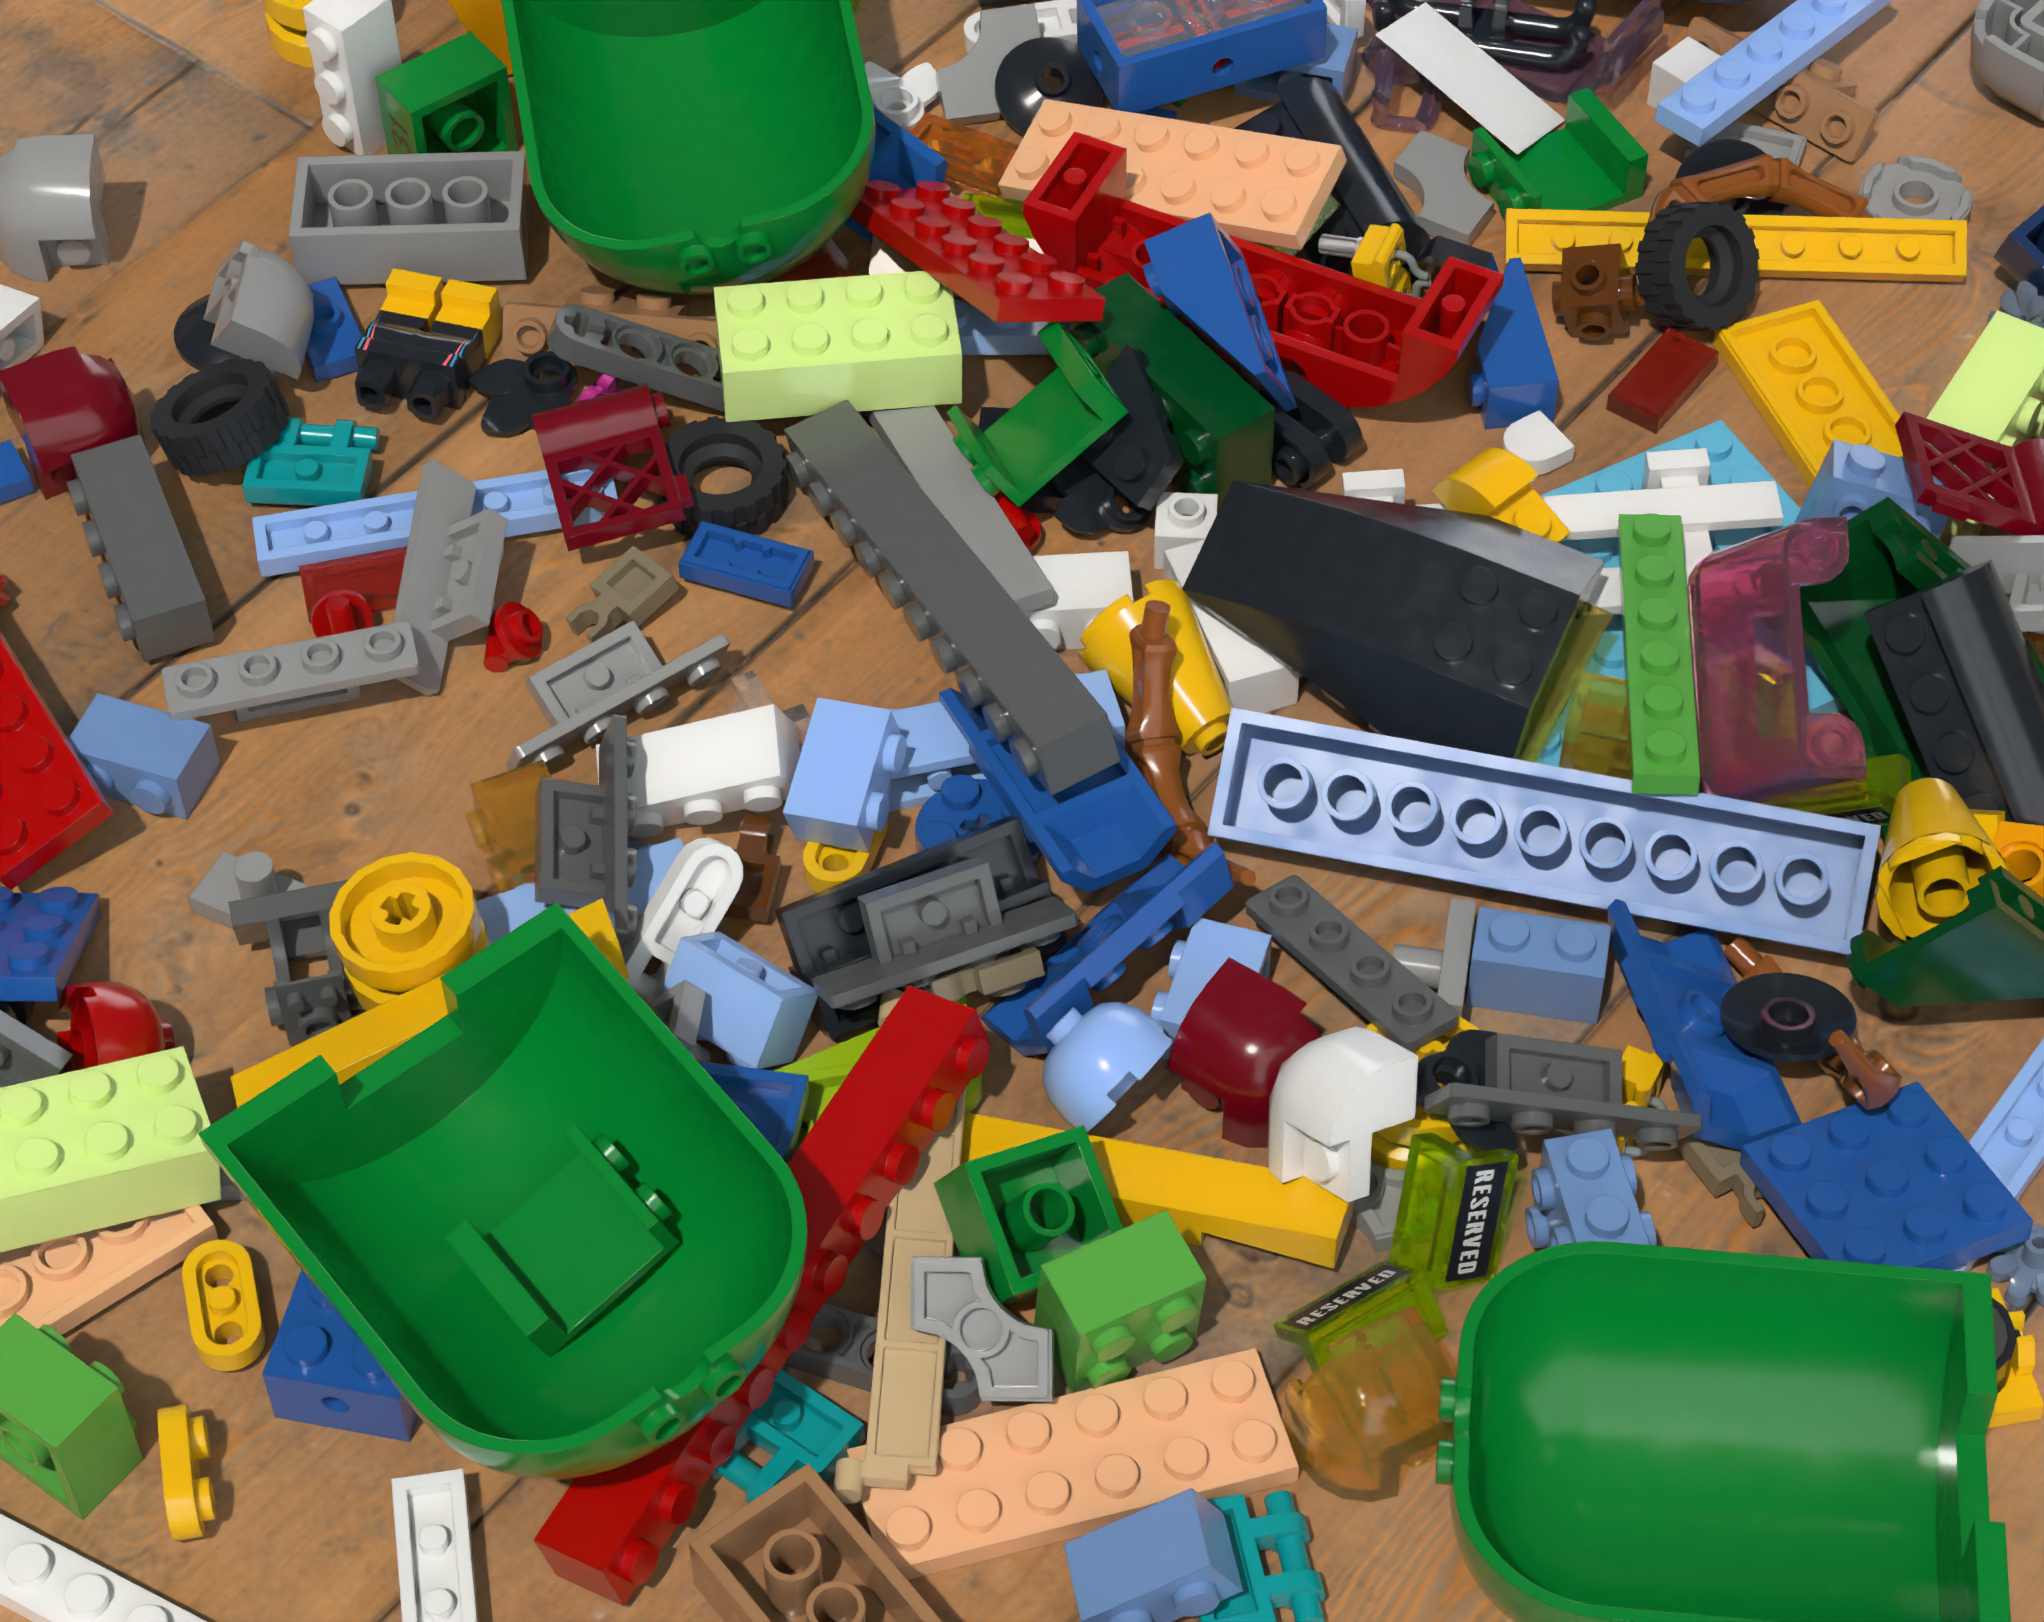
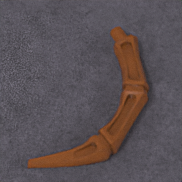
[1637,154,1873,306]
[1125,600,1256,886]
[1723,935,1902,1110]

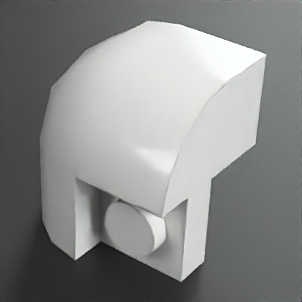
[1267,1026,1418,1203]

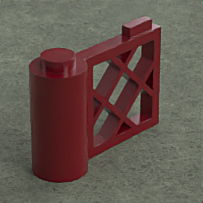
[532,383,695,552]
[1895,411,2044,536]

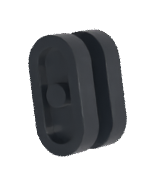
[1260,370,1363,489]

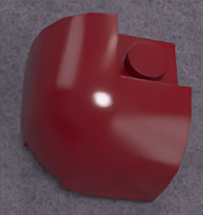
[0,346,147,500]
[1167,957,1321,1148]

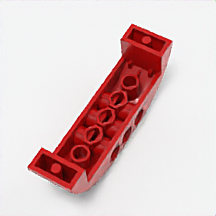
[1023,131,1505,407]

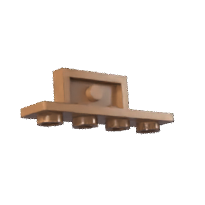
[1683,16,1878,162]
[502,286,719,379]

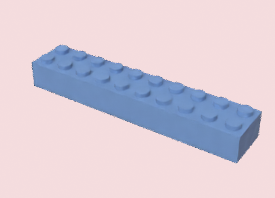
[1207,708,1881,956]

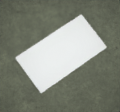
[1375,2,1565,155]

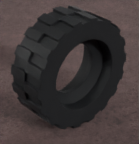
[1635,201,1760,331]
[150,358,290,477]
[657,416,789,537]

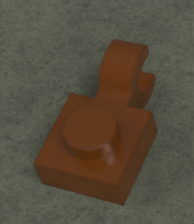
[723,812,782,923]

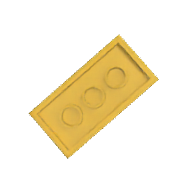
[1712,299,1903,488]

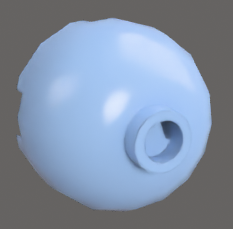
[1042,1002,1172,1132]

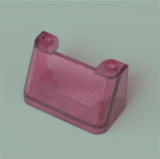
[1687,517,1867,807]

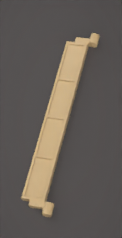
[833,989,967,1504]

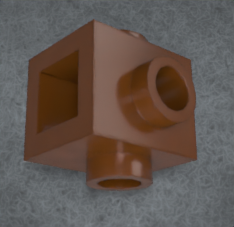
[1552,243,1638,340]

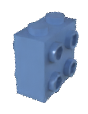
[1790,439,1949,555]
[1525,1128,1657,1249]

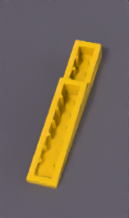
[230,898,630,1108]
[961,1112,1354,1269]

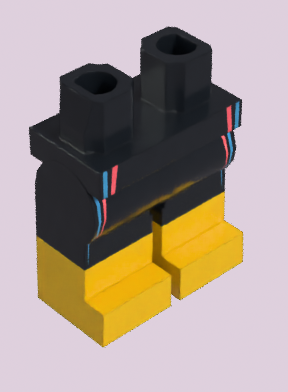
[354,268,503,421]

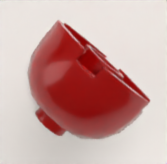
[57,981,175,1073]

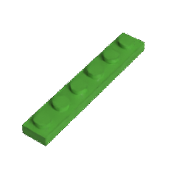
[1617,513,1700,795]

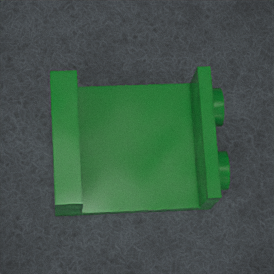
[1467,87,1649,219]
[947,322,1129,507]
[444,1123,679,1357]

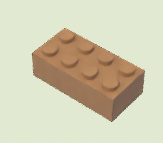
[689,1463,942,1622]

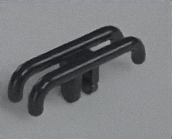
[1372,0,1597,68]

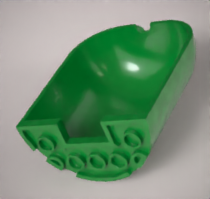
[501,0,876,295]
[198,902,807,1480]
[1435,1241,2011,1622]

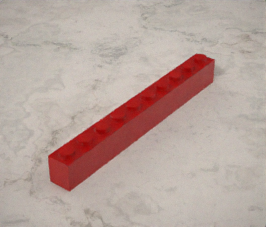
[534,985,992,1607]

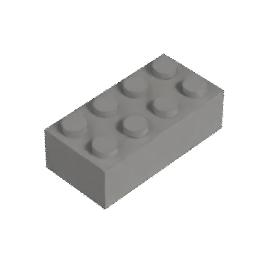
[289,151,532,285]

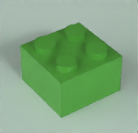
[1034,1209,1207,1393]
[0,1313,143,1520]

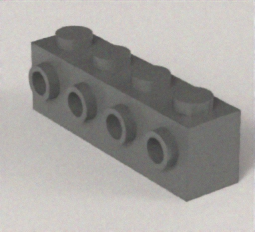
[66,434,215,662]

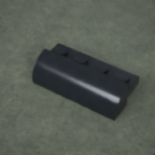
[1233,77,1431,275]
[1864,559,2044,826]
[774,815,1067,1039]

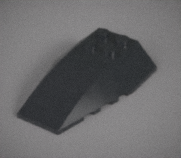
[1182,480,1605,759]

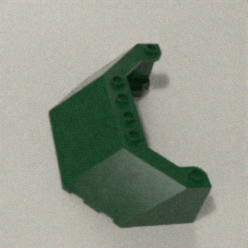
[1761,497,2044,1007]

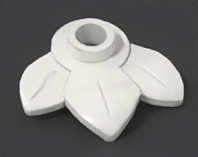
[864,61,939,132]

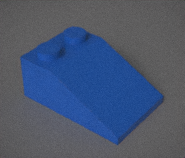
[1143,212,1297,412]

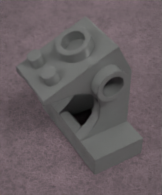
[228,880,363,1046]

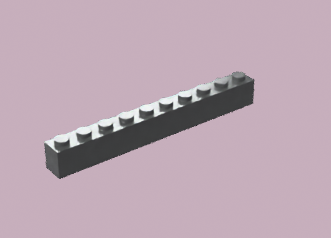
[784,400,1120,796]

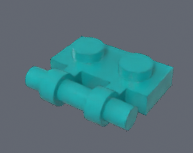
[242,417,380,506]
[710,1369,865,1503]
[1196,1490,1326,1622]

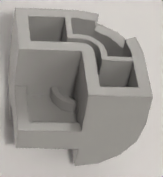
[1970,0,2044,121]
[0,134,111,282]
[203,241,314,380]

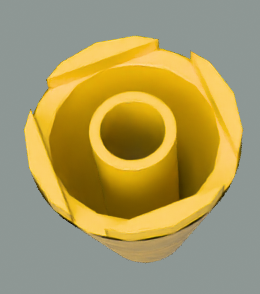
[1078,579,1233,756]
[1875,778,2010,942]

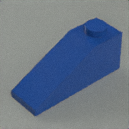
[1465,257,1559,430]

